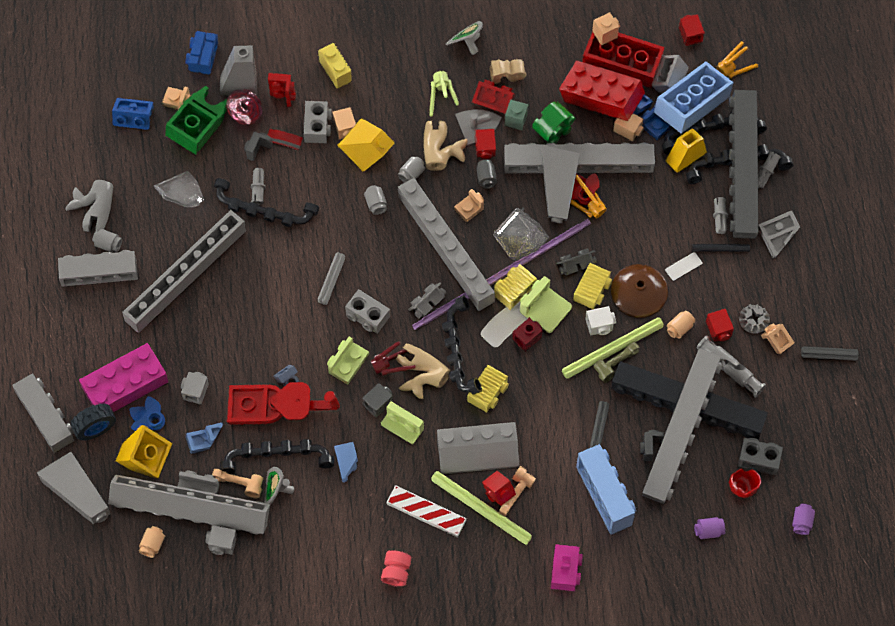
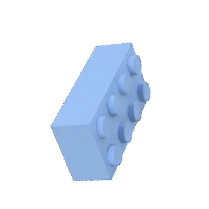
[654,62,734,134]
[576,444,636,535]

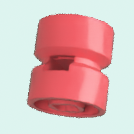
[381,551,412,586]

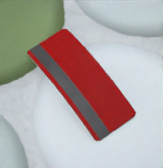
[268,129,303,150]

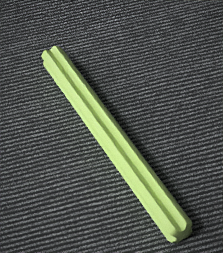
[562,318,664,379]
[431,471,532,545]

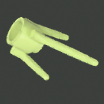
[429,71,459,117]

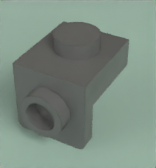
[244,132,272,161]
[640,430,664,461]

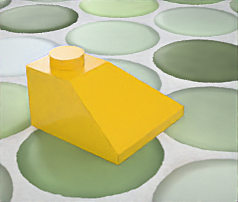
[338,119,394,171]
[116,425,172,478]

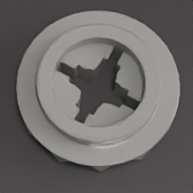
[739,304,770,333]

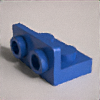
[112,98,153,130]
[642,103,672,140]

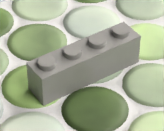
[58,250,138,287]
[12,373,74,453]

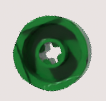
[532,101,576,144]

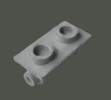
[408,283,446,318]

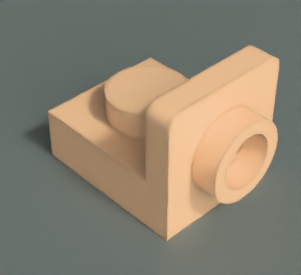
[162,87,191,110]
[454,189,484,222]
[761,323,794,354]

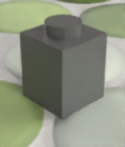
[362,383,393,418]

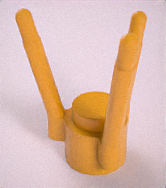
[716,42,758,79]
[570,175,607,219]

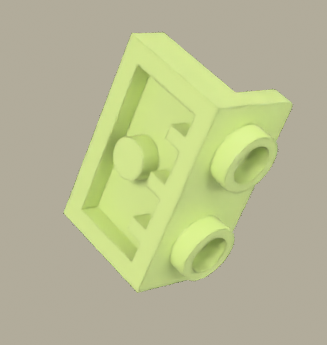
[327,336,369,385]
[381,402,424,444]

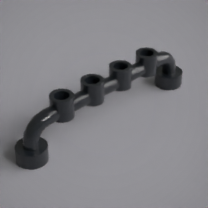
[662,112,767,155]
[686,144,793,184]
[214,178,320,227]
[442,295,482,395]
[220,439,334,474]

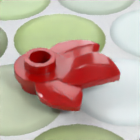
[571,173,600,205]

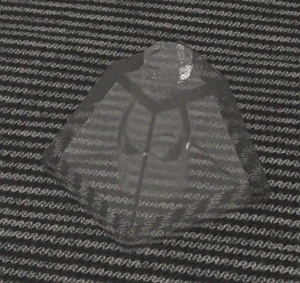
[154,171,204,208]
[493,208,549,261]

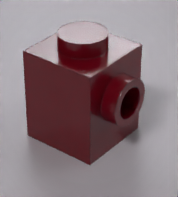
[512,317,543,352]

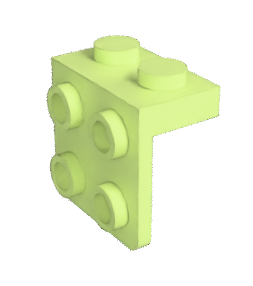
[520,276,572,333]

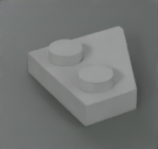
[758,210,800,259]

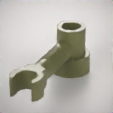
[593,342,639,383]

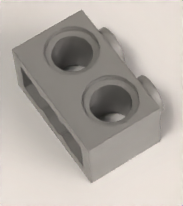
[304,101,332,143]
[345,289,390,334]

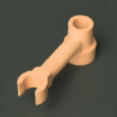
[499,466,536,516]
[212,469,263,498]

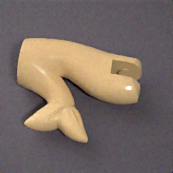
[424,121,468,171]
[396,343,451,399]

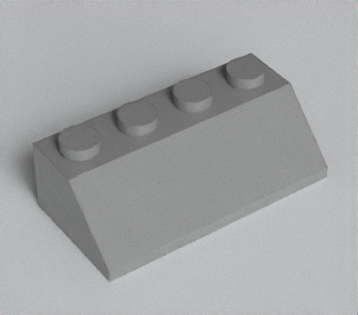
[437,422,519,474]

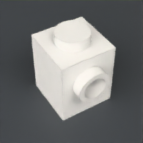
[585,306,616,336]

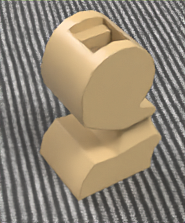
[490,59,526,84]

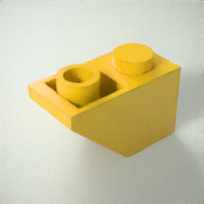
[666,128,707,173]

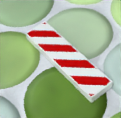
[387,485,467,538]

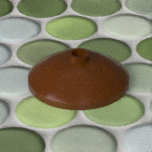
[611,264,668,318]

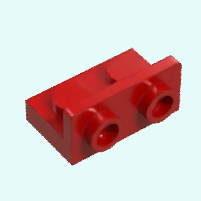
[268,73,296,107]
[472,80,515,114]

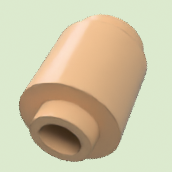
[667,311,695,339]
[139,526,165,558]

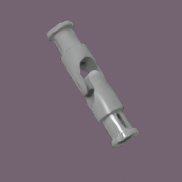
[696,336,766,398]

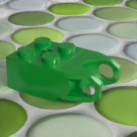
[165,86,229,155]

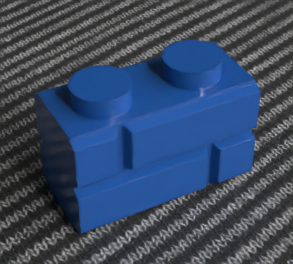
[186,31,218,74]

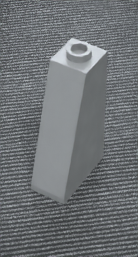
[220,45,257,96]
[541,146,580,223]
[37,452,110,524]

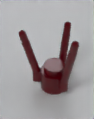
[371,342,416,376]

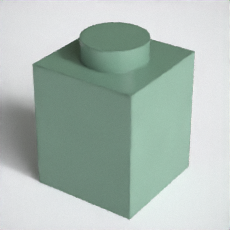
[505,100,528,130]

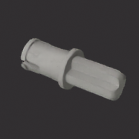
[758,152,781,188]
[251,168,266,205]
[713,197,728,234]

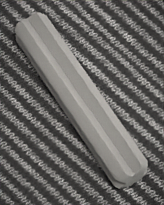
[318,252,345,305]

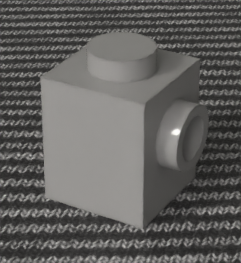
[181,372,209,405]
[206,525,237,555]

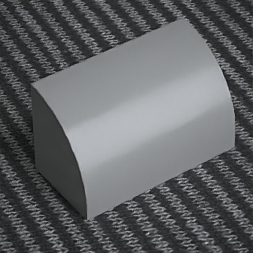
[652,55,689,94]

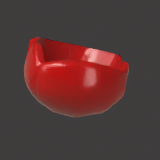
[729,468,762,498]

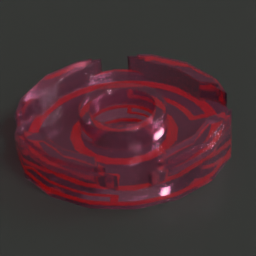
[226,89,262,125]

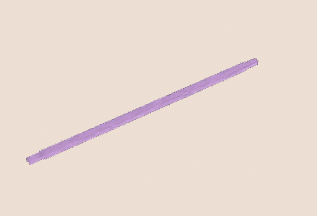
[413,219,591,330]

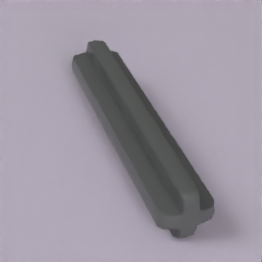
[801,346,859,361]
[590,401,609,448]

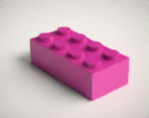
[79,343,168,412]

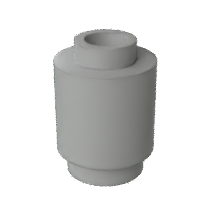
[398,157,425,183]
[364,185,387,215]
[92,229,122,252]

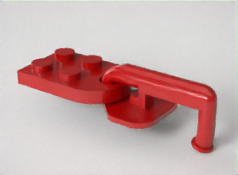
[227,382,340,425]

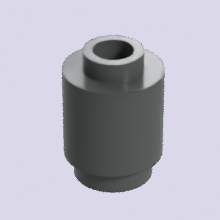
[476,160,497,189]

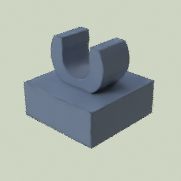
[274,365,299,387]

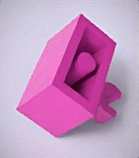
[551,544,583,591]

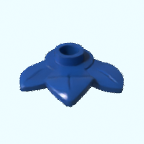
[129,396,165,431]

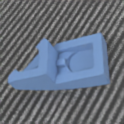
[185,423,223,454]
[334,442,358,483]

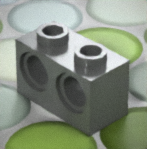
[738,438,783,475]

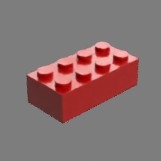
[582,31,665,88]
[559,61,645,122]

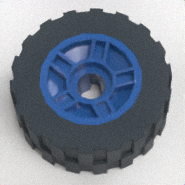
[70,403,117,441]

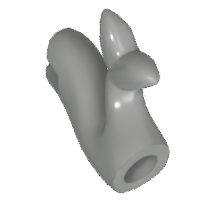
[66,180,114,232]

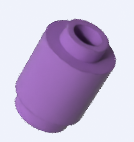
[792,504,815,535]
[694,517,725,539]

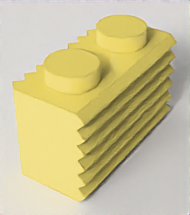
[318,43,352,88]
[573,263,612,309]
[494,264,537,310]
[467,365,509,412]

